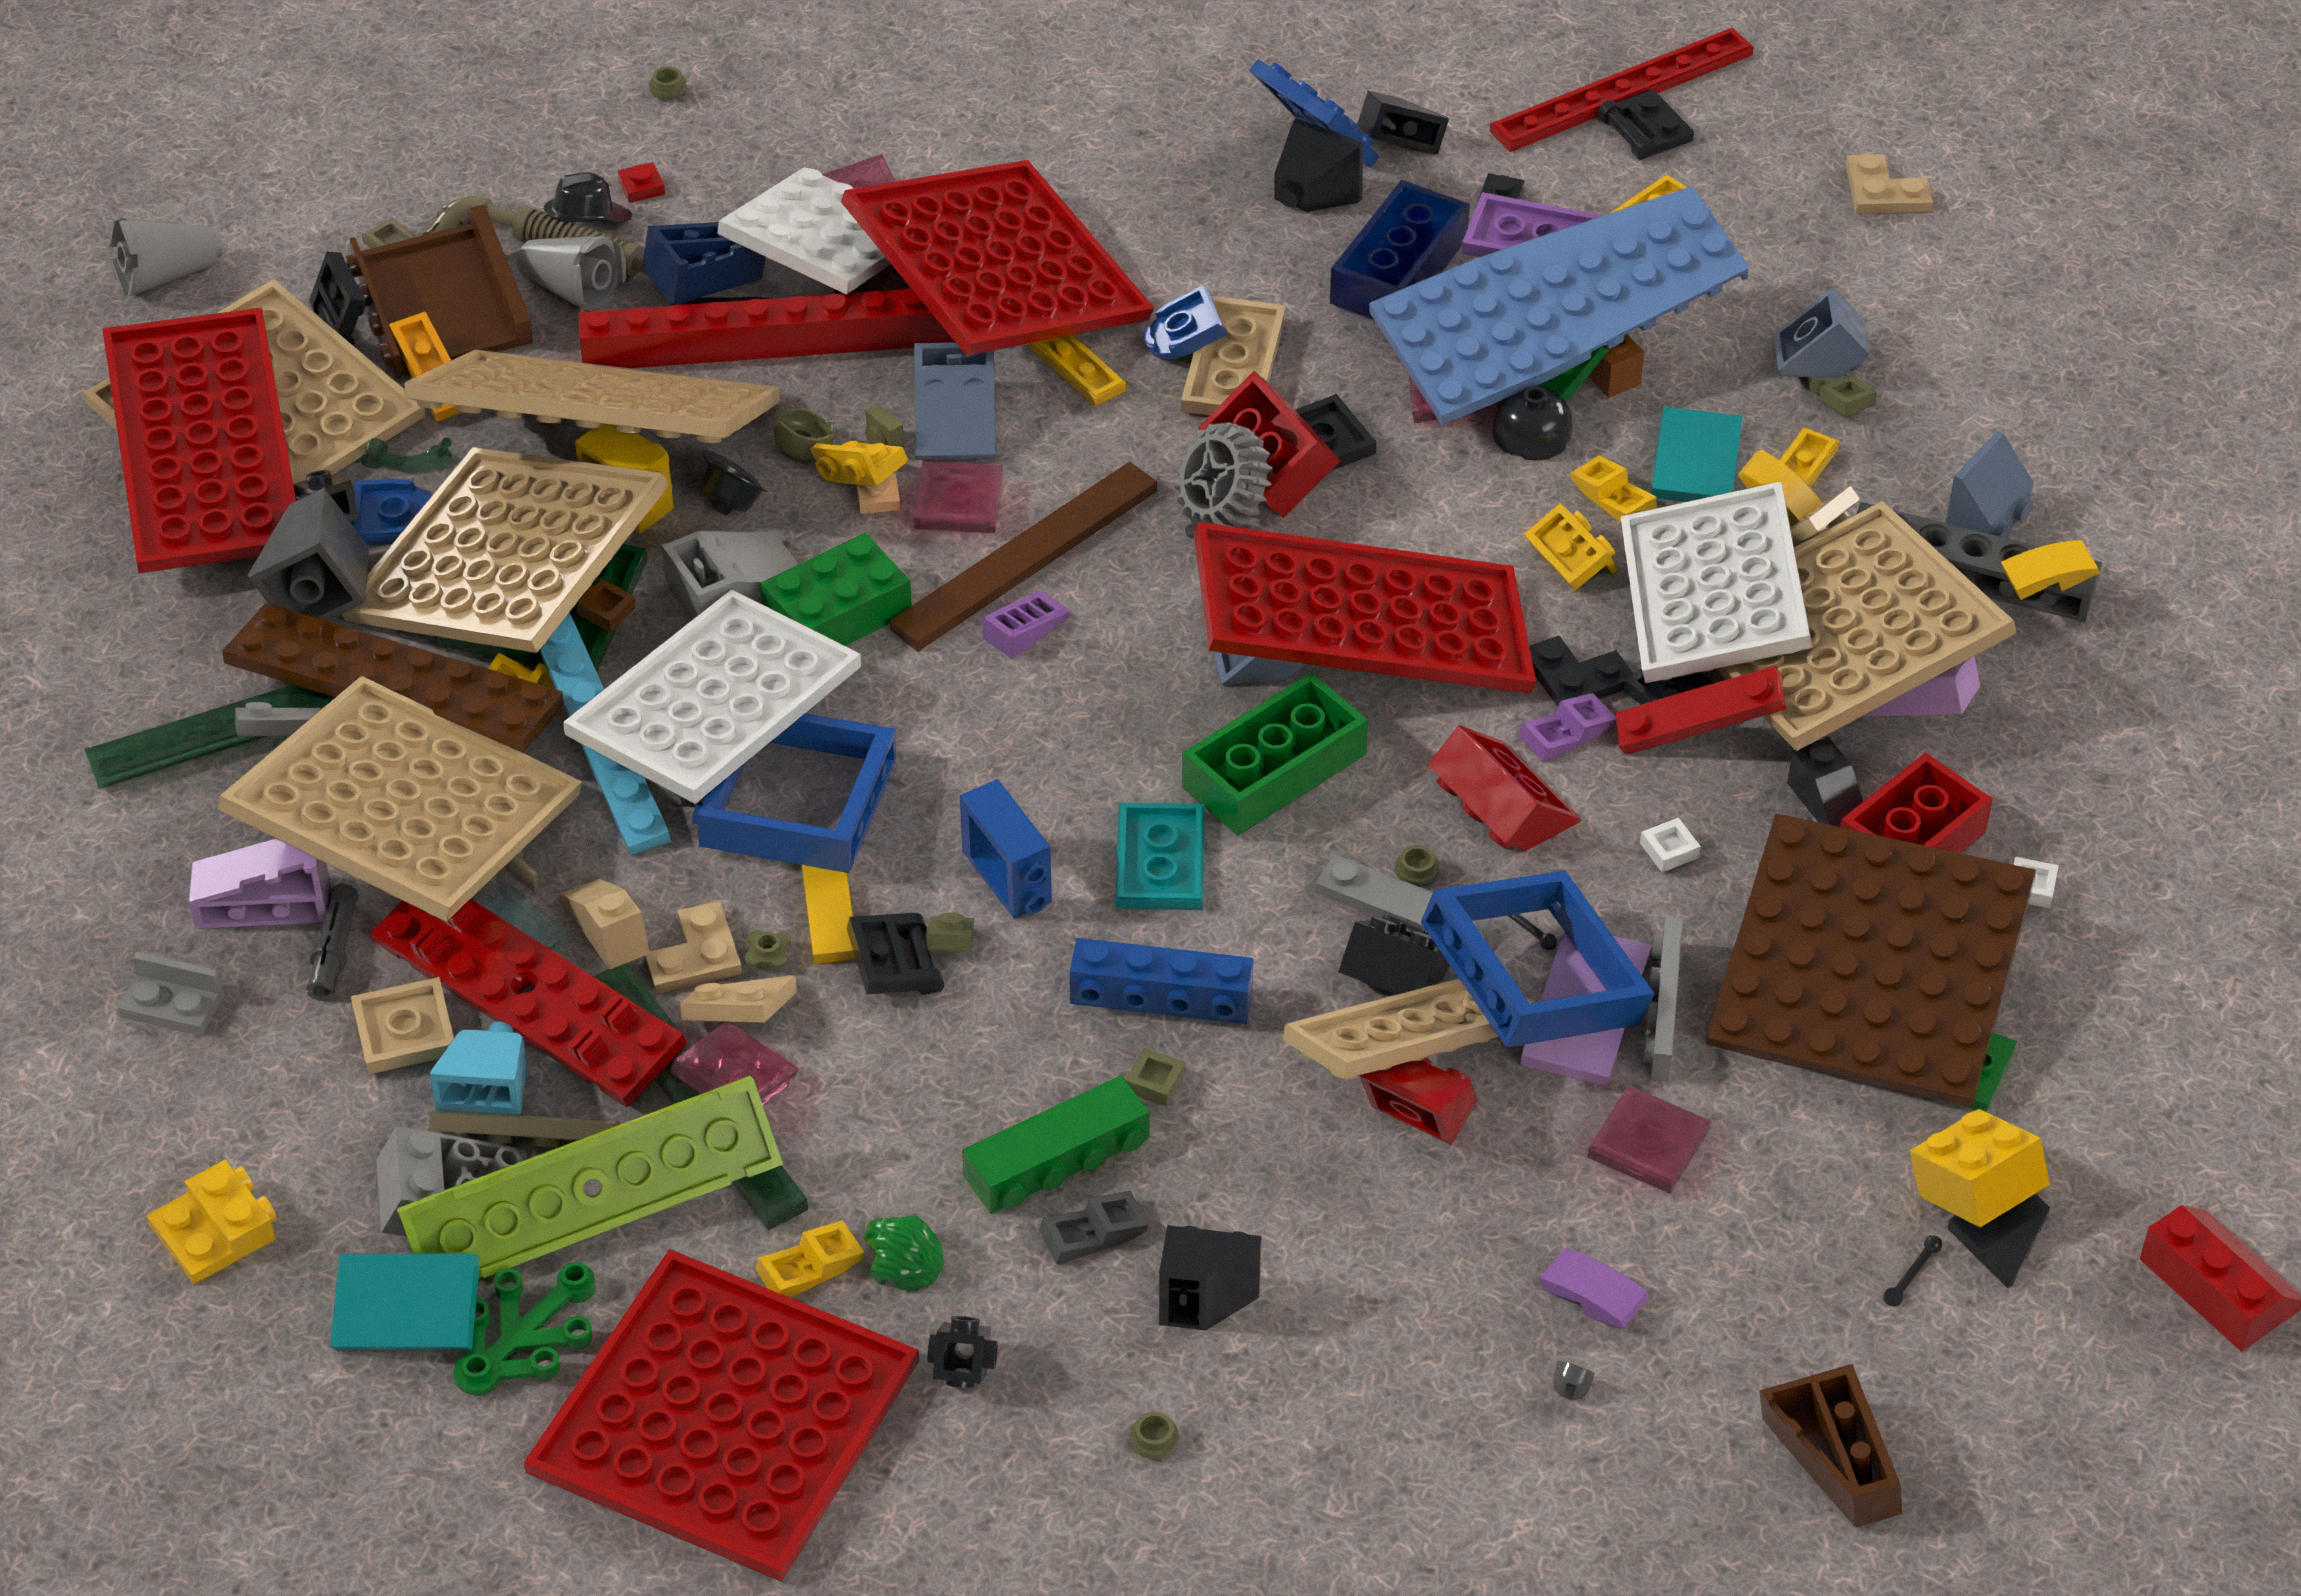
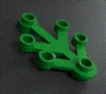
[453,1262,596,1396]

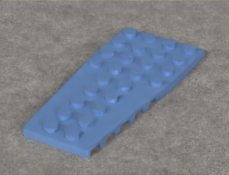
[1369,186,1749,425]

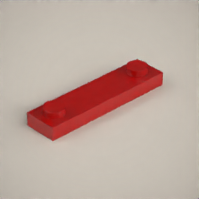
[1615,666,1786,754]

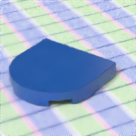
[1143,285,1227,359]
[352,479,432,545]

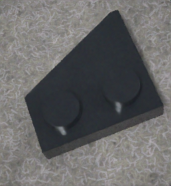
[1947,1194,2050,1288]

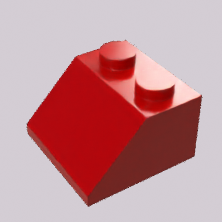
[1359,1057,1477,1145]

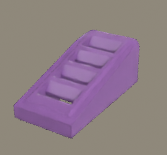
[982,591,1071,659]

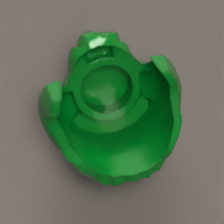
[863,1215,944,1291]

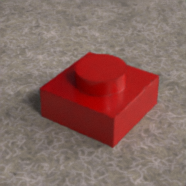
[617,162,665,203]

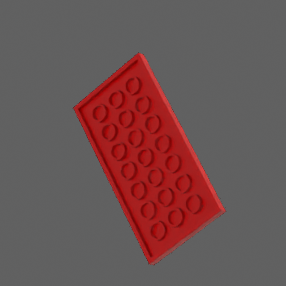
[102,308,296,574]
[1194,522,1536,694]

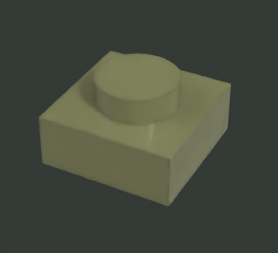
[865,404,904,449]
[927,912,974,952]
[1126,1048,1185,1106]

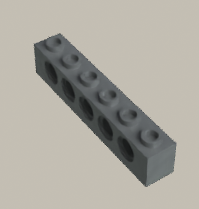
[1856,502,2102,622]

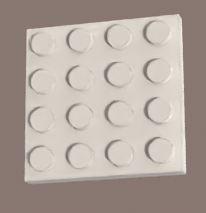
[717,167,891,294]

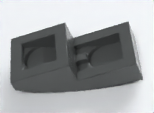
[1039,1191,1148,1264]

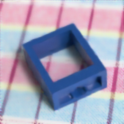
[960,779,1052,919]

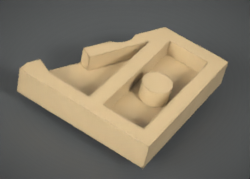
[1790,486,1860,547]
[680,975,797,1023]

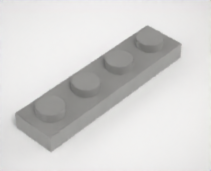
[1643,916,1683,1082]

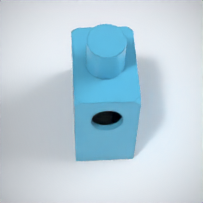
[430,1021,527,1115]

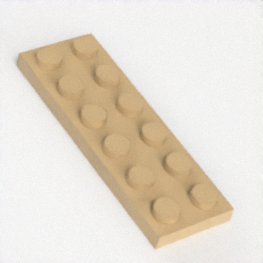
[1283,978,1534,1079]

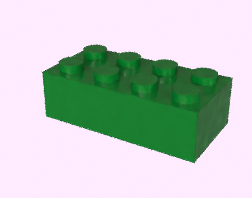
[1182,672,1368,836]

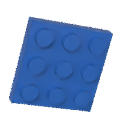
[1249,59,1379,168]

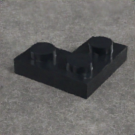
[1529,636,1634,707]

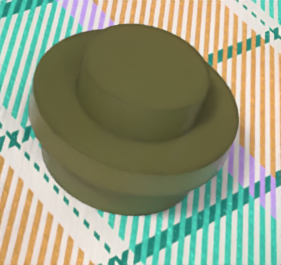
[649,66,687,99]
[1395,845,1439,886]
[1130,1412,1179,1459]

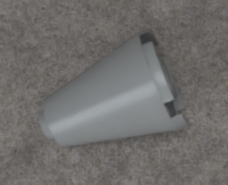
[110,218,222,295]
[517,235,626,312]

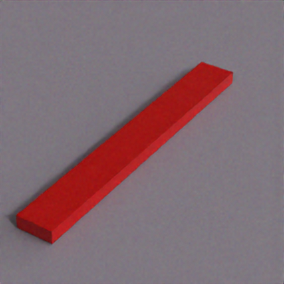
[1489,27,1754,152]

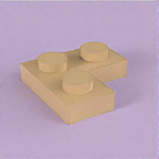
[1846,154,1933,214]
[645,900,742,994]

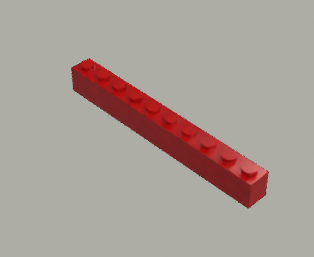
[578,288,956,368]

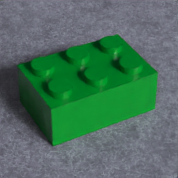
[760,532,912,646]

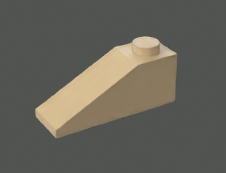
[559,878,650,970]

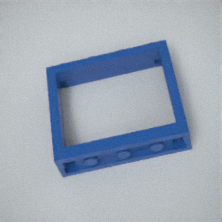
[692,713,896,873]
[1421,870,1654,1048]

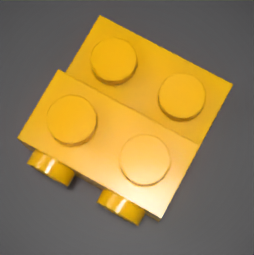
[146,1160,277,1285]

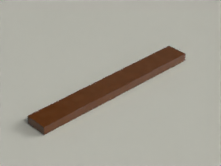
[890,461,1157,652]

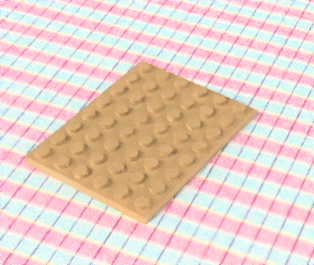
[404,350,781,443]

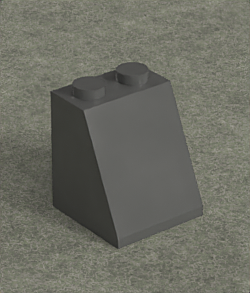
[248,488,369,621]

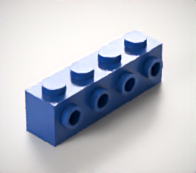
[1070,938,1254,1024]

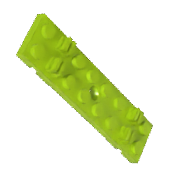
[397,1076,783,1278]

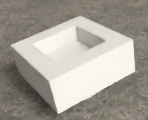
[1640,818,1701,872]
[2013,857,2059,909]

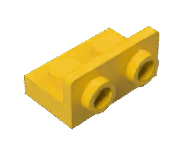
[810,441,909,487]
[1523,503,1619,591]

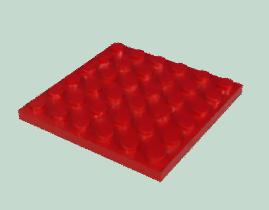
[841,160,1154,356]
[524,1249,920,1582]

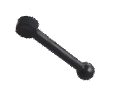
[1508,914,1557,950]
[1884,1235,1943,1306]

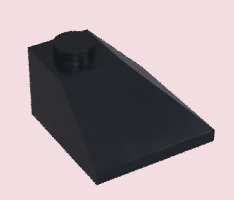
[1274,118,1363,212]

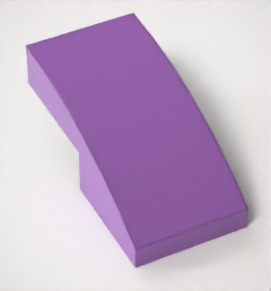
[1518,693,1616,762]
[1539,1248,1649,1329]

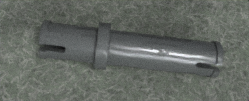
[306,884,359,1001]

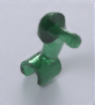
[361,438,452,473]

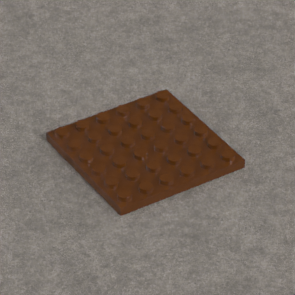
[1706,813,2036,1108]

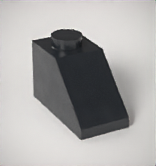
[1357,90,1449,154]
[1787,737,1863,827]

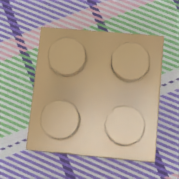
[351,977,454,1075]

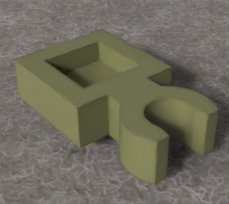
[1807,375,1877,417]

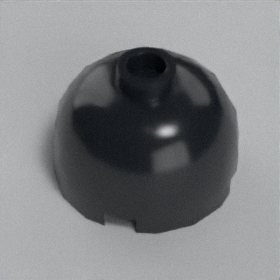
[1493,385,1573,461]

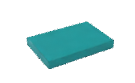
[1651,406,1743,502]
[1115,802,1205,910]
[330,1253,480,1351]

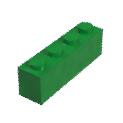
[962,1075,1150,1214]

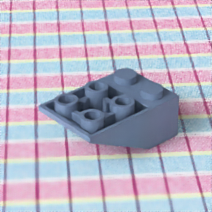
[914,343,996,460]

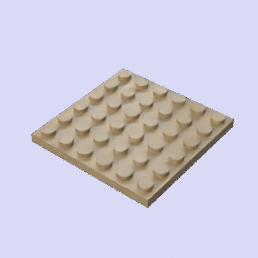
[84,279,425,484]
[341,447,669,653]
[1716,501,2017,751]
[218,676,582,922]

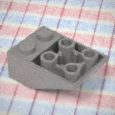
[662,531,798,619]
[376,1126,527,1237]

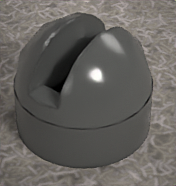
[1553,1361,1595,1400]

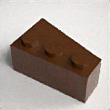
[1759,1364,1902,1528]

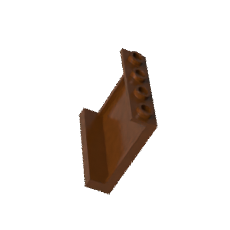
[346,204,533,378]

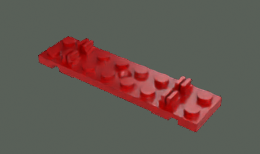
[370,899,687,1108]

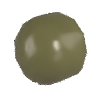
[774,408,835,462]

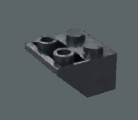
[1338,915,1450,994]
[1159,1225,1262,1331]

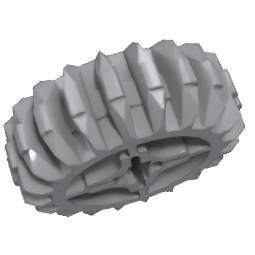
[1174,422,1273,527]

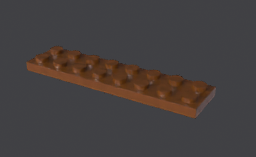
[222,603,563,753]

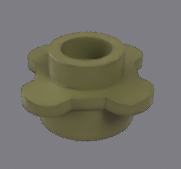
[744,930,791,971]

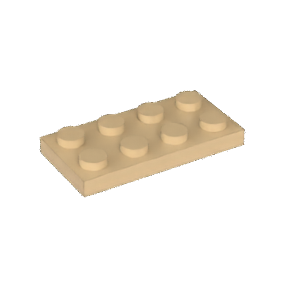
[1181,296,1286,415]

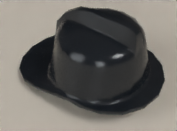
[543,172,633,222]
[701,450,767,515]

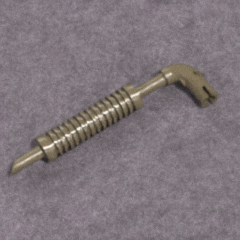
[422,196,647,279]

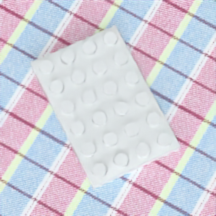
[1621,482,1812,683]
[563,589,861,804]

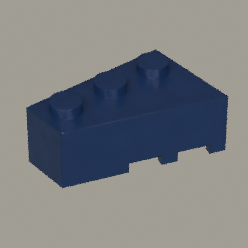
[642,222,766,305]

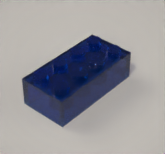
[1330,179,1470,320]

